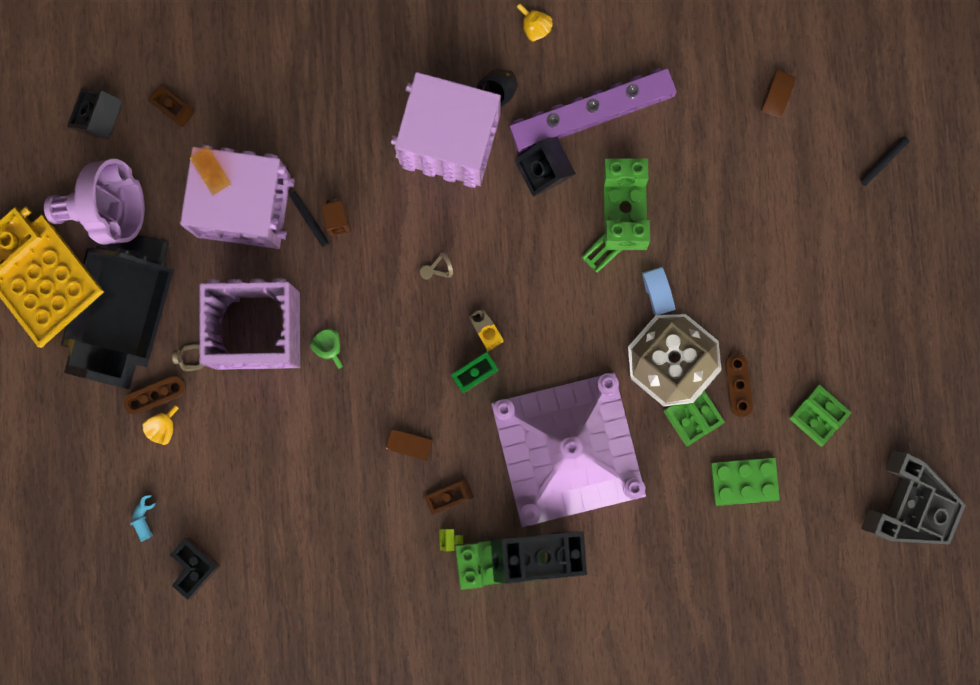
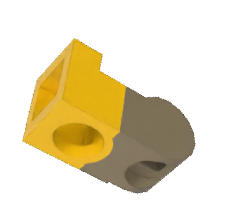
[468,308,504,352]

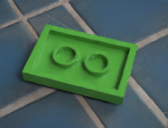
[711,458,780,506]

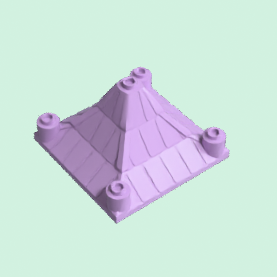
[491,372,646,527]

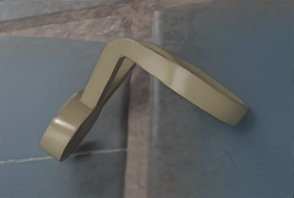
[419,251,453,279]
[172,345,205,371]

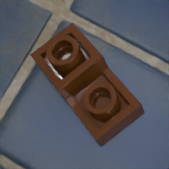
[760,69,796,118]

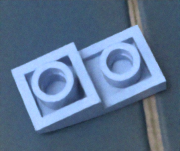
[642,267,676,315]

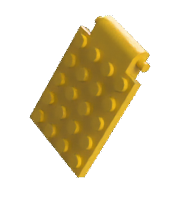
[0,206,104,348]

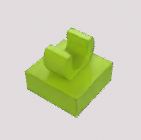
[439,529,463,551]

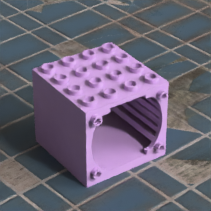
[391,73,501,188]
[180,145,295,249]
[200,279,300,370]

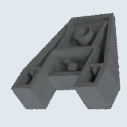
[861,450,966,544]

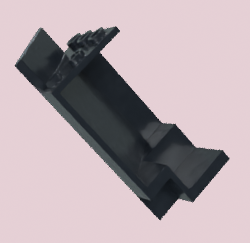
[60,235,174,389]

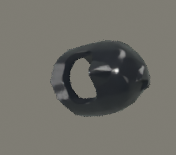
[476,69,518,107]

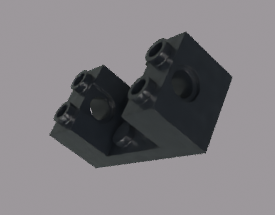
[490,531,587,584]

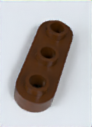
[725,354,753,417]
[124,376,186,414]

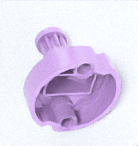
[44,159,145,245]

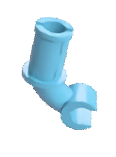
[130,495,156,542]

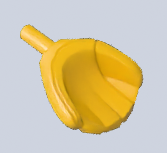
[516,3,553,42]
[142,405,179,445]

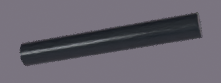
[860,136,910,186]
[289,191,330,248]

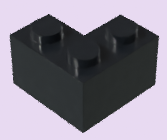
[170,537,221,600]

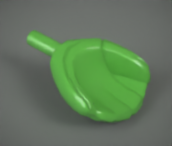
[310,329,343,369]

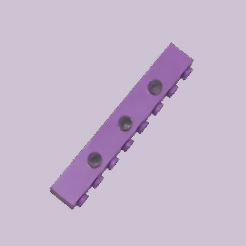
[510,68,677,154]

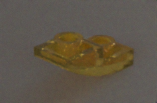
[189,146,232,195]

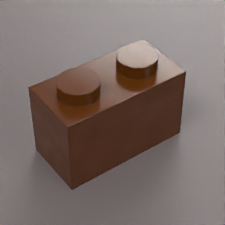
[321,199,351,236]

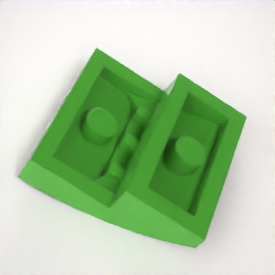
[789,384,851,447]
[663,391,725,447]

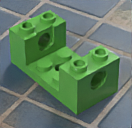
[603,159,650,250]
[456,535,545,590]

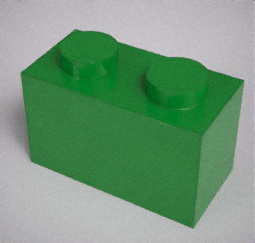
[451,352,499,394]

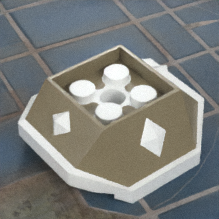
[628,314,721,406]

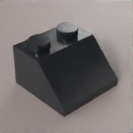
[67,88,123,139]
[515,137,576,197]

